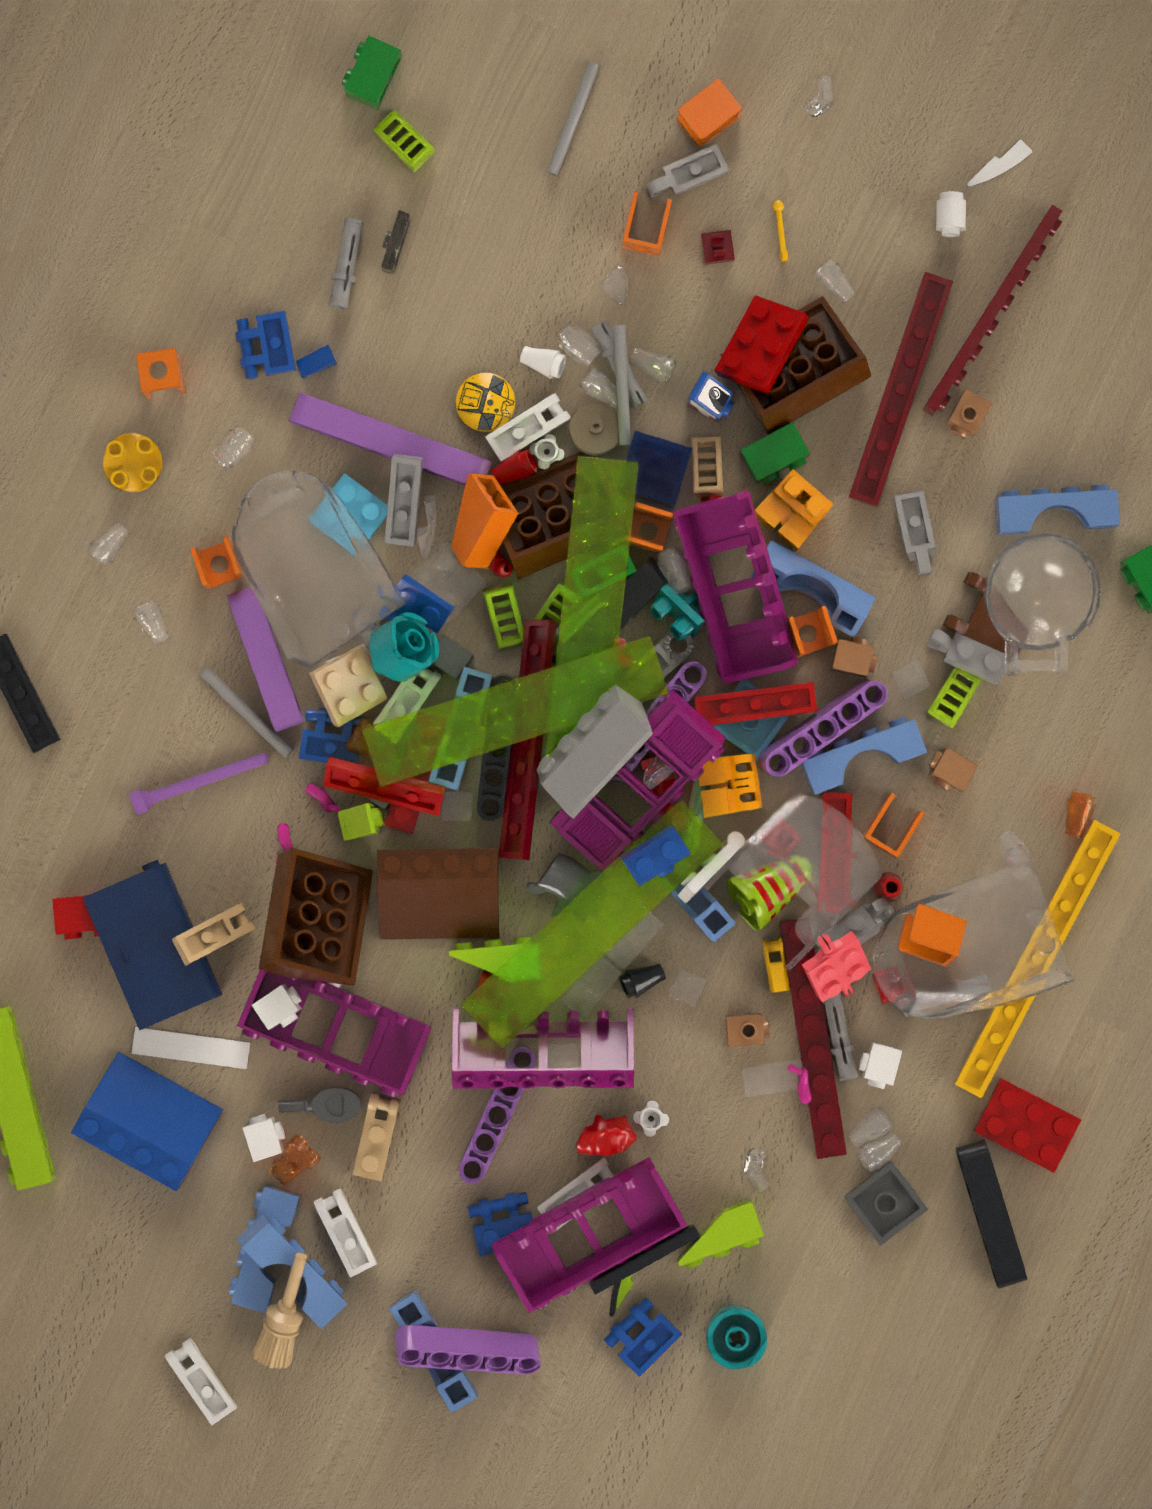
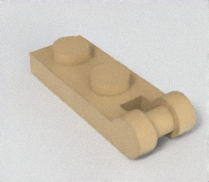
[171,903,256,966]
[353,1093,400,1182]

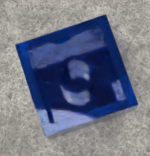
[617,431,692,509]

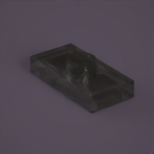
[381,210,411,275]

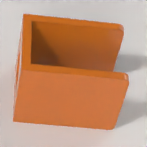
[677,78,742,147]
[622,191,672,257]
[136,348,186,399]
[624,502,674,555]
[190,536,244,589]
[786,605,838,657]
[862,792,925,858]
[898,904,967,967]

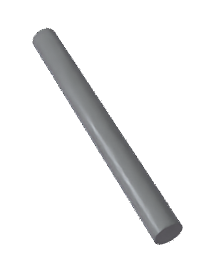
[547,61,600,176]
[614,325,631,445]
[200,667,293,758]

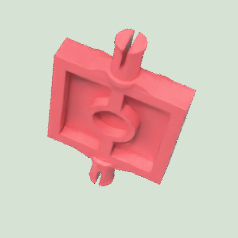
[802,931,871,1003]

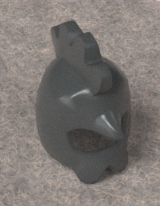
[526,853,607,922]

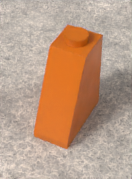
[451,473,519,569]

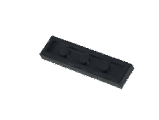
[0,634,61,753]
[589,1224,700,1295]

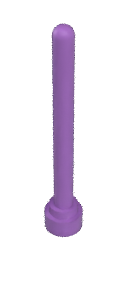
[129,753,269,815]

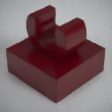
[701,230,735,265]

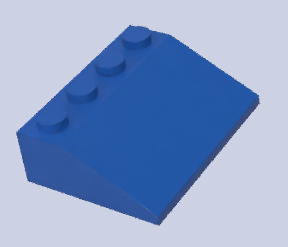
[71,1052,223,1191]

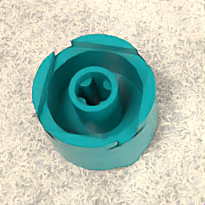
[369,612,439,682]
[706,1304,767,1369]

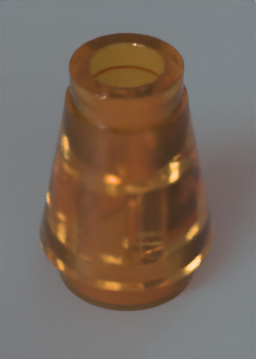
[1065,791,1096,837]

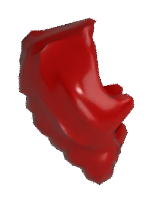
[576,1115,637,1157]

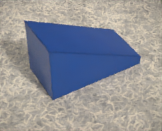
[296,344,337,379]

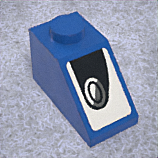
[687,371,735,422]

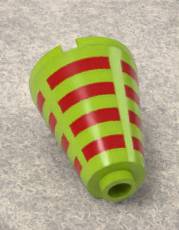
[726,855,812,931]

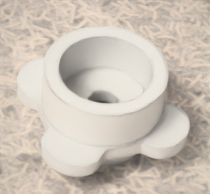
[529,434,565,469]
[633,1101,669,1137]

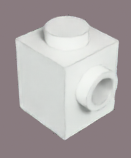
[252,984,302,1030]
[859,1042,902,1089]
[243,1114,286,1162]

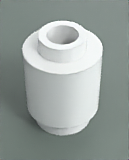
[936,191,966,237]

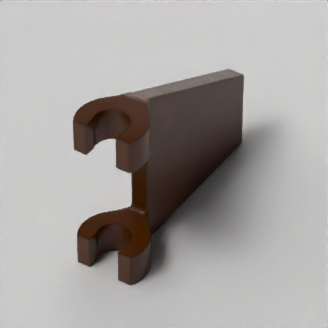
[942,572,1028,661]

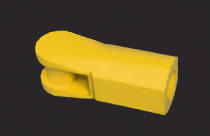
[762,937,790,993]

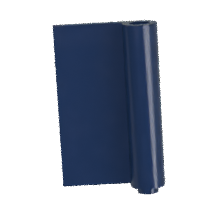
[83,860,223,1031]

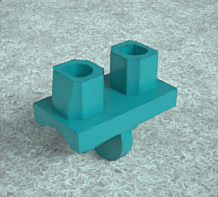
[649,584,705,641]

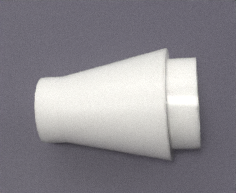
[520,346,566,379]

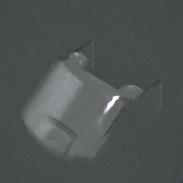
[703,793,882,971]

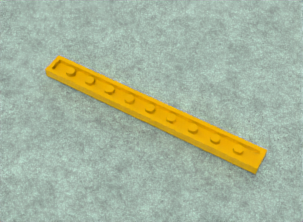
[954,820,1121,1099]

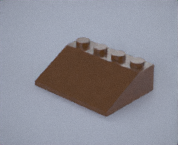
[720,296,872,435]
[500,452,629,579]
[259,848,373,986]
[377,848,500,940]

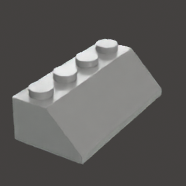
[537,685,653,819]

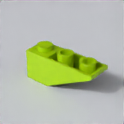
[338,803,385,841]
[449,937,542,981]
[677,1199,764,1269]

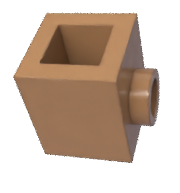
[946,389,992,439]
[830,637,878,678]
[929,748,978,792]
[725,1013,770,1047]

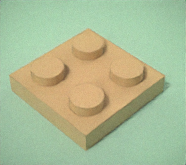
[309,646,388,727]

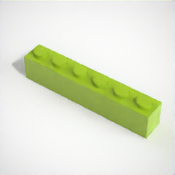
[0,1006,57,1191]

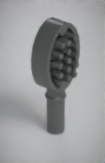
[278,1087,362,1123]

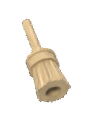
[253,1253,307,1369]

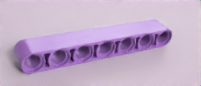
[289,393,492,486]

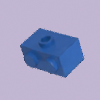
[621,824,691,887]

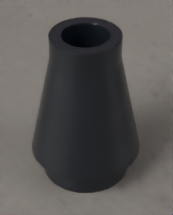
[619,963,666,998]

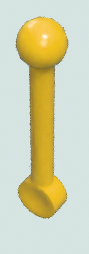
[772,200,788,262]

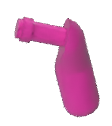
[305,783,340,813]
[275,823,293,862]
[787,1064,812,1104]

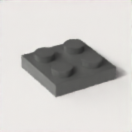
[843,1161,928,1246]

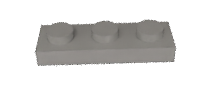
[385,454,423,547]

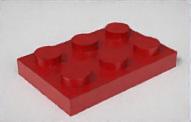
[714,295,809,394]
[973,1078,1081,1173]

